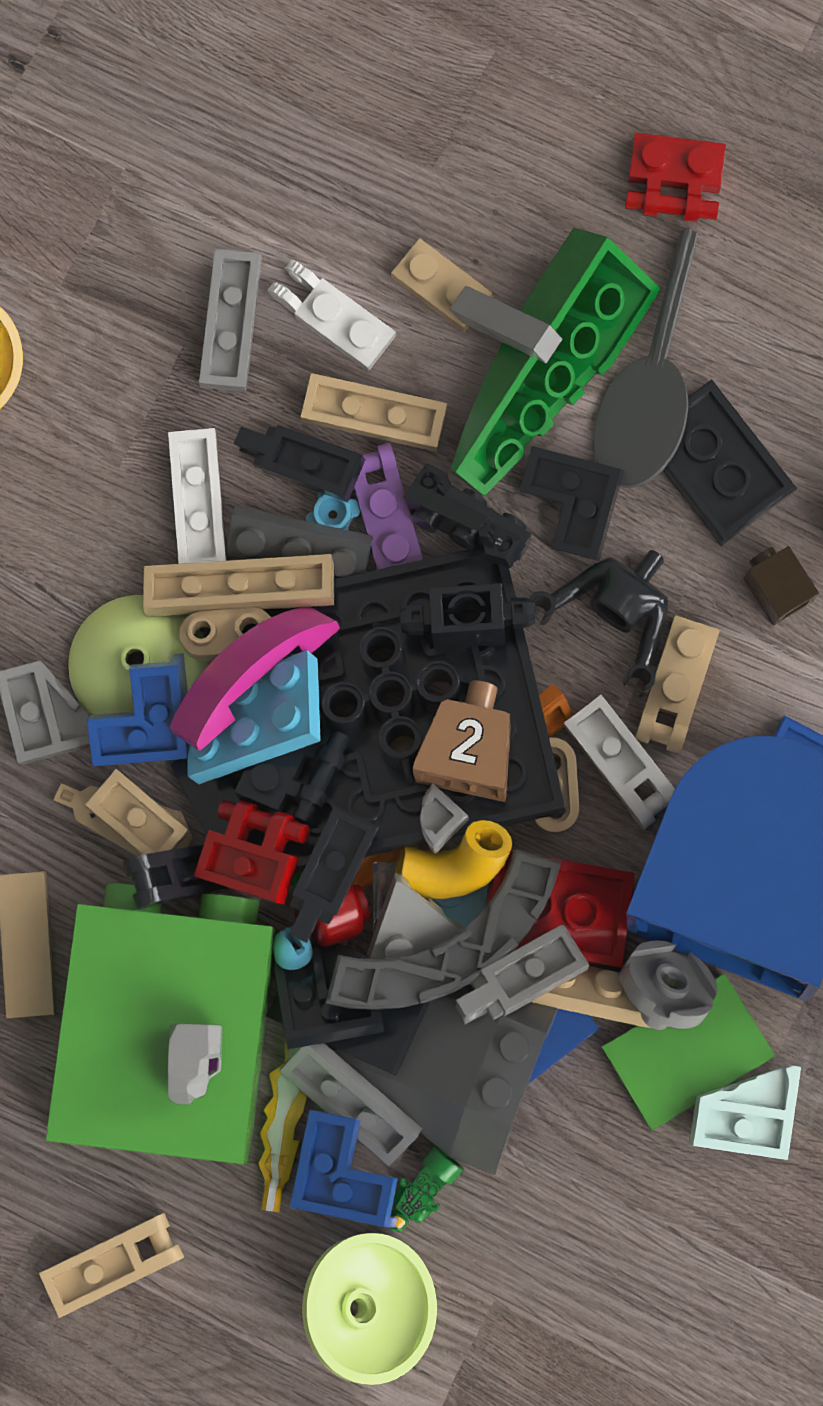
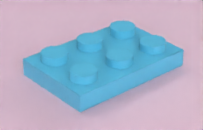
[188,650,320,784]

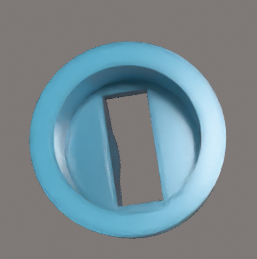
[272,926,313,970]

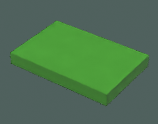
[601,973,775,1131]

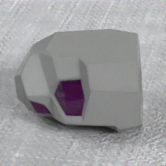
[168,1024,222,1105]

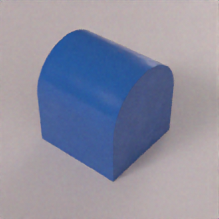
[626,736,823,1002]

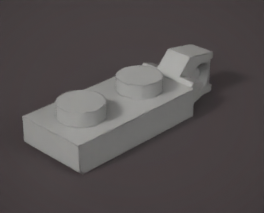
[455,924,589,1024]

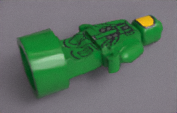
[388,1145,464,1232]

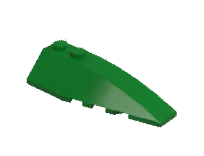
[450,228,661,496]

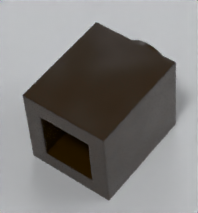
[744,546,819,626]

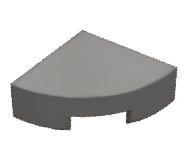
[420,784,469,854]

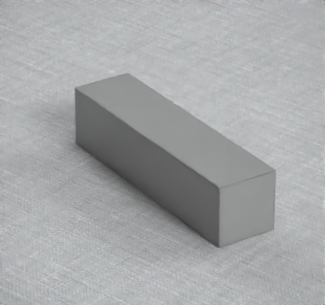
[450,286,562,363]

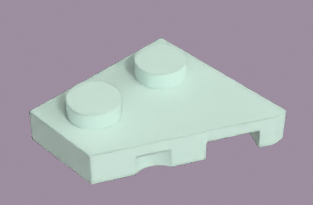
[689,1065,801,1160]

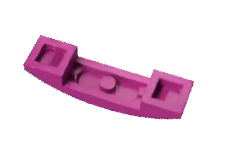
[169,607,340,751]

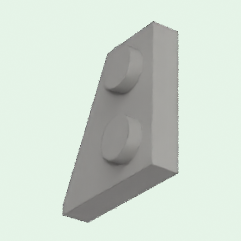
[0,660,90,766]
[367,873,465,959]

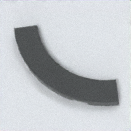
[325,850,562,1010]

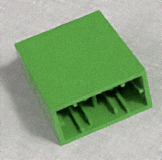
[46,883,277,1164]

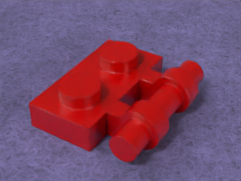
[625,132,726,222]
[194,800,310,905]

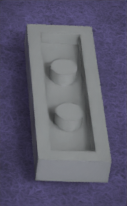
[199,249,262,392]
[279,1043,423,1166]

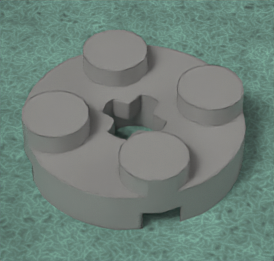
[618,940,717,1030]

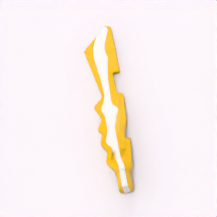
[258,1040,307,1213]

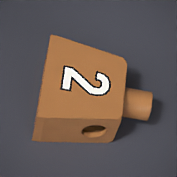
[413,680,511,802]

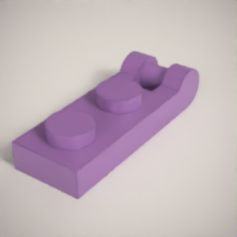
[354,443,423,570]

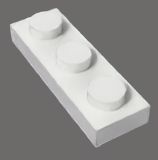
[168,428,227,564]

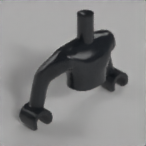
[529,550,668,698]

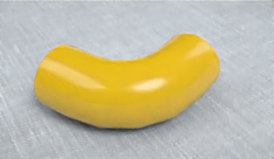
[394,820,512,900]

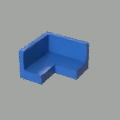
[87,653,188,766]
[290,1110,398,1227]

